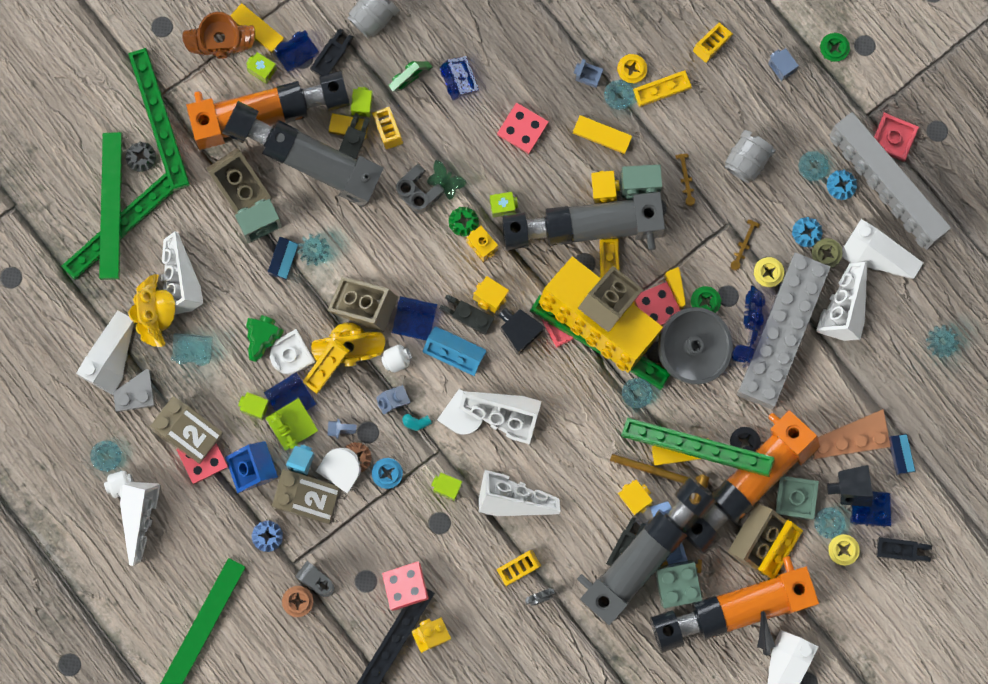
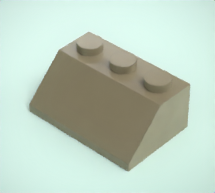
[727,503,786,576]

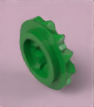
[820,33,850,62]
[448,207,479,237]
[690,286,721,313]

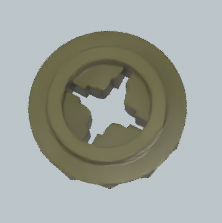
[812,238,843,268]

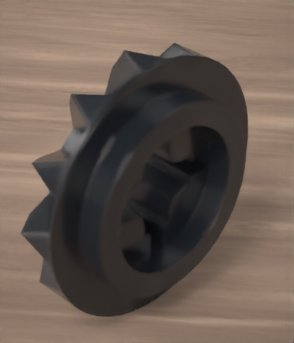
[729,427,761,452]

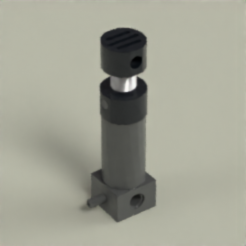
[222,101,384,207]
[502,192,665,250]
[577,476,718,625]

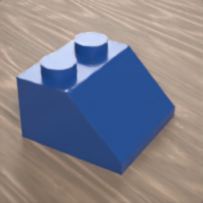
[225,441,278,493]

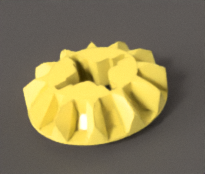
[753,257,784,288]
[828,534,860,566]

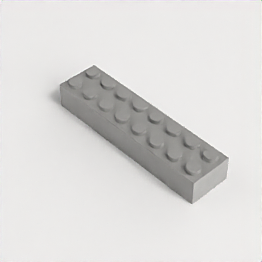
[829,112,951,250]
[737,252,830,410]

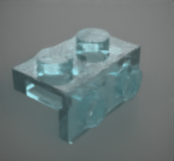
[171,333,213,366]

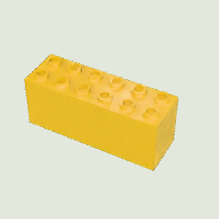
[539,256,663,373]

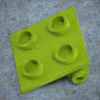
[266,398,318,451]

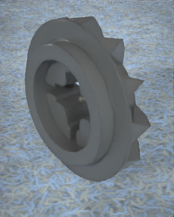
[125,141,156,172]
[525,588,555,606]

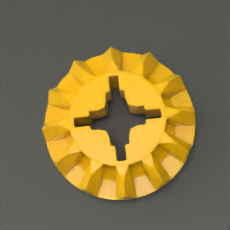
[617,54,647,84]

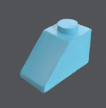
[286,445,315,476]

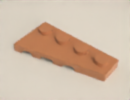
[813,409,891,460]

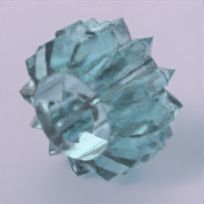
[297,234,330,266]
[926,325,959,358]

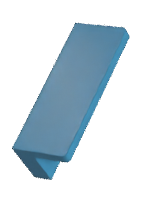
[423,327,486,376]

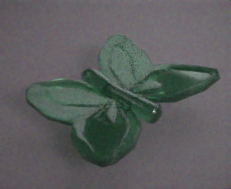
[427,160,467,200]

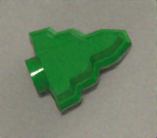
[246,315,284,362]

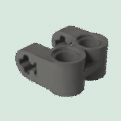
[396,164,445,214]
[295,561,334,597]

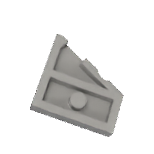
[113,369,155,412]

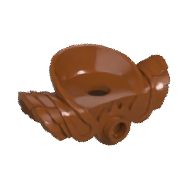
[182,11,255,59]

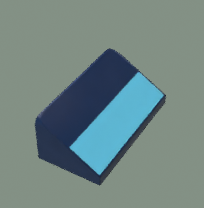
[268,237,299,280]
[889,434,916,476]

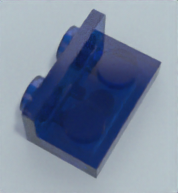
[274,30,319,73]
[440,56,479,101]

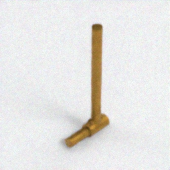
[610,454,710,502]

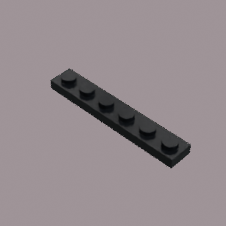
[357,588,435,684]

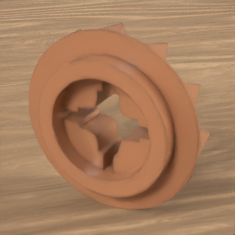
[345,442,372,473]
[282,586,314,617]

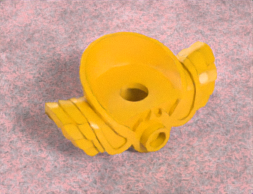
[128,274,175,347]
[311,322,385,367]

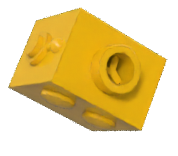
[591,171,620,203]
[466,226,498,262]
[473,276,509,313]
[618,480,653,516]
[412,617,451,653]

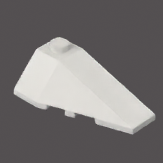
[842,219,923,279]
[161,231,203,314]
[816,262,867,341]
[76,311,134,395]
[459,391,542,444]
[479,470,560,516]
[120,482,160,566]
[768,630,818,684]

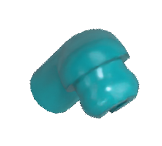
[402,414,432,431]

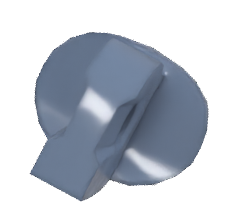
[328,419,357,439]

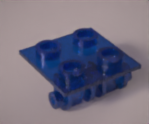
[743,285,765,331]
[392,296,438,341]
[731,324,758,367]
[264,372,317,411]
[850,491,891,528]

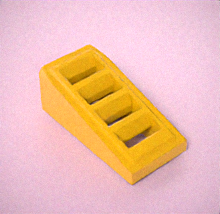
[693,22,733,63]
[372,106,403,150]
[664,267,685,310]
[496,549,541,586]

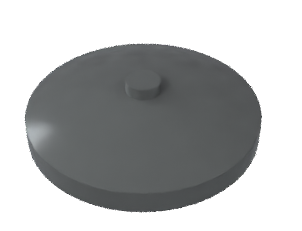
[658,307,733,385]

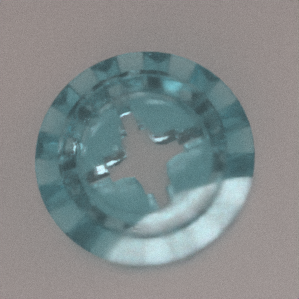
[604,80,634,110]
[798,151,829,181]
[622,378,653,409]
[90,441,122,472]
[814,507,845,538]

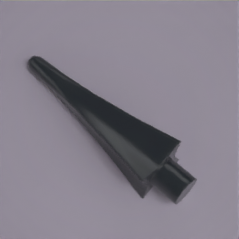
[757,611,776,656]

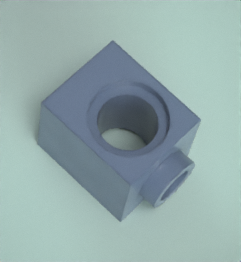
[768,48,799,81]

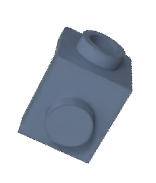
[574,59,603,88]
[376,385,411,414]

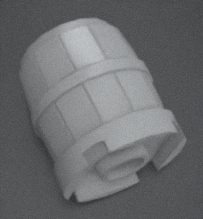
[347,0,400,39]
[725,130,776,183]

